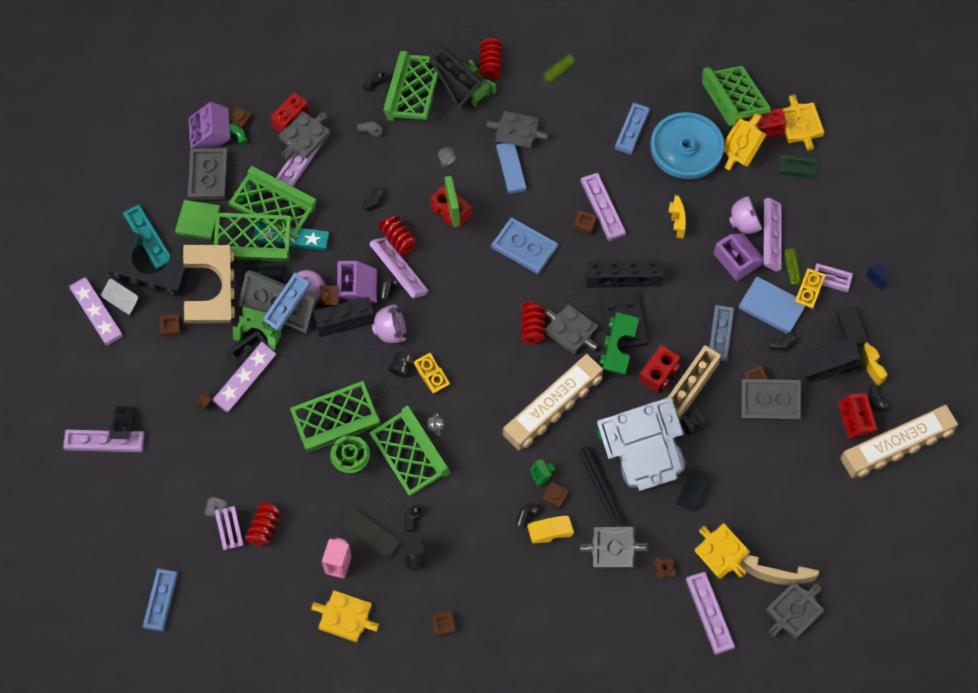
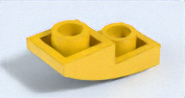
[668,195,686,238]
[795,268,825,309]
[861,343,888,386]
[413,353,450,394]
[527,516,574,543]

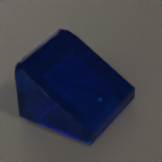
[866,265,888,290]

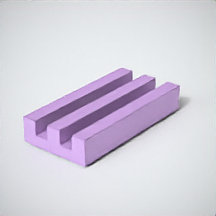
[815,263,853,293]
[215,506,243,550]

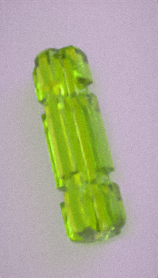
[544,54,574,81]
[785,248,801,284]

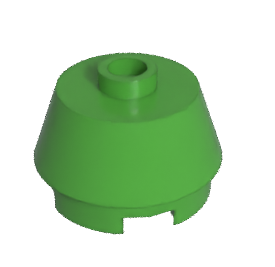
[330,435,370,473]

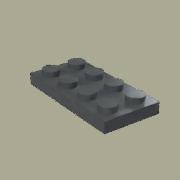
[238,270,318,333]

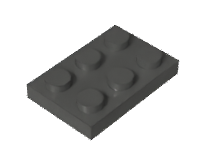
[188,148,228,200]
[741,379,801,419]

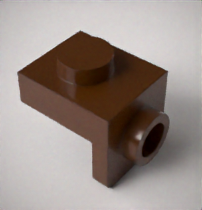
[320,285,339,305]

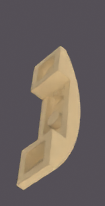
[739,555,819,585]

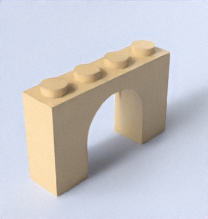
[183,245,235,323]

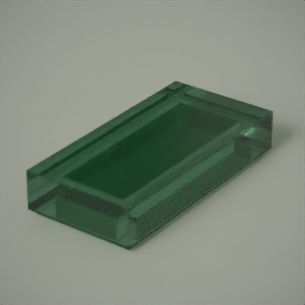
[779,155,818,179]

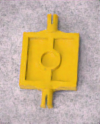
[783,95,824,150]
[724,113,766,171]
[694,523,750,579]
[311,591,379,642]

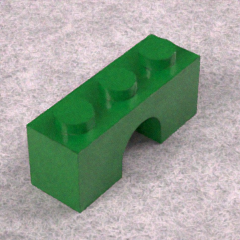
[599,313,639,376]

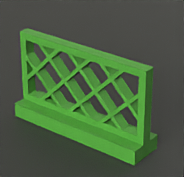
[383,51,439,121]
[702,66,771,126]
[229,166,316,239]
[214,213,291,262]
[290,381,380,453]
[370,405,451,497]

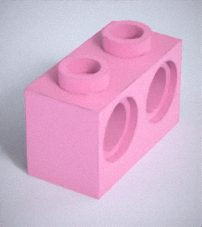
[322,538,352,579]

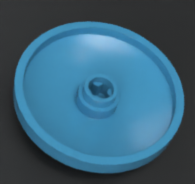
[650,112,724,179]

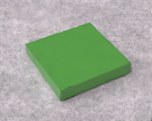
[444,176,460,227]
[175,200,221,241]

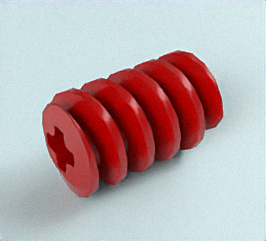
[479,39,503,80]
[378,215,417,256]
[521,302,545,345]
[245,501,282,547]

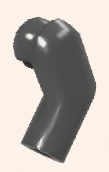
[357,121,383,137]

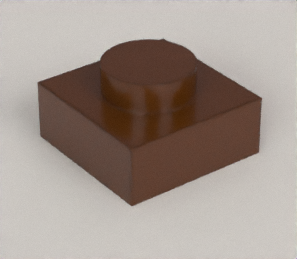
[229,106,252,129]
[573,210,597,234]
[160,314,181,337]
[742,365,767,379]
[542,481,569,510]
[431,611,456,637]

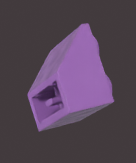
[188,102,230,149]
[714,234,764,281]
[337,261,377,305]

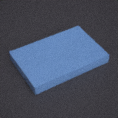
[491,217,558,274]
[739,277,806,334]

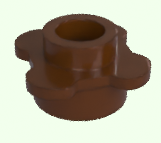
[195,391,213,410]
[654,558,676,579]

